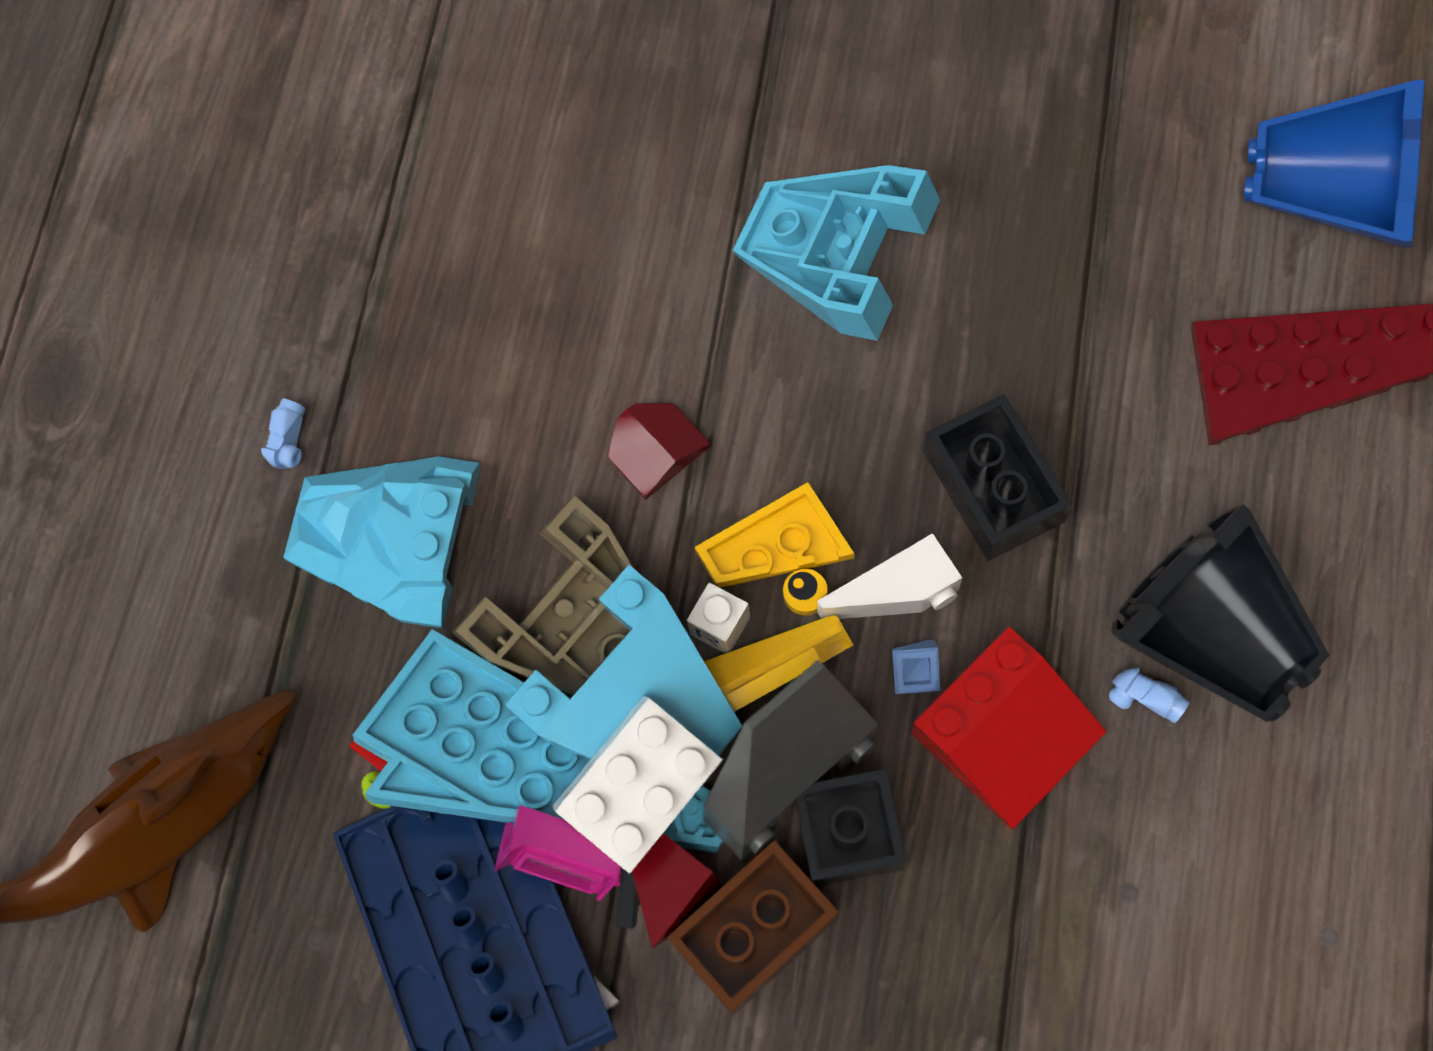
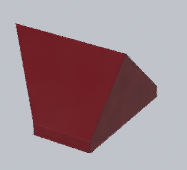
[632,833,722,949]

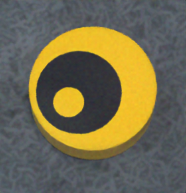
[783,569,828,616]

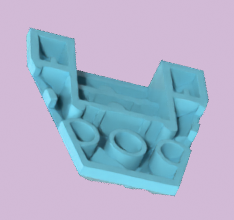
[283,456,481,629]

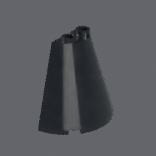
[1111,504,1329,722]

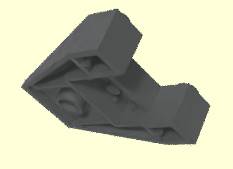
[703,660,879,860]

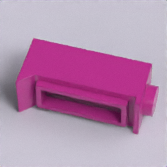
[494,805,622,901]

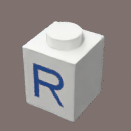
[686,583,750,654]

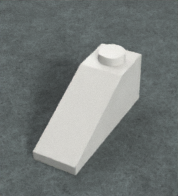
[817,533,962,619]

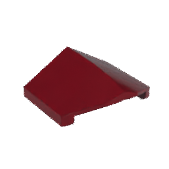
[608,403,711,500]

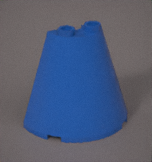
[1245,80,1424,248]

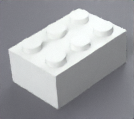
[553,696,723,874]

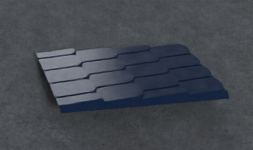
[332,806,618,1051]

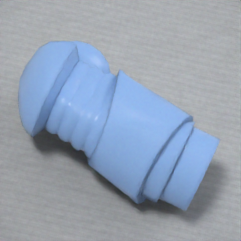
[261,398,306,470]
[1108,667,1190,723]

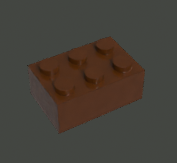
[667,840,839,1016]

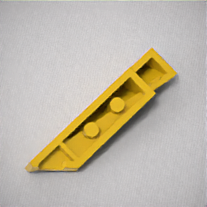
[704,615,853,712]

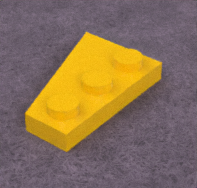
[695,482,854,588]

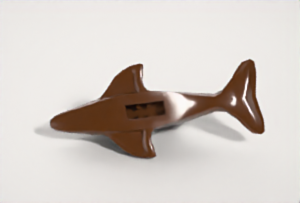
[0,689,297,932]

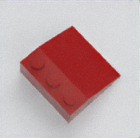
[911,626,1107,830]

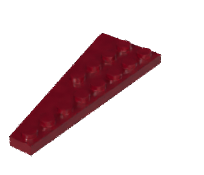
[1191,304,1433,445]

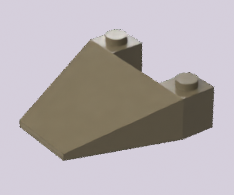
[452,496,632,696]

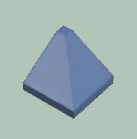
[892,639,941,694]

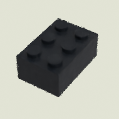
[923,394,1072,561]

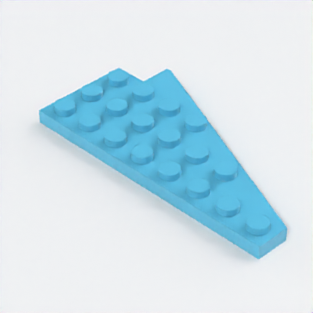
[353,629,723,853]

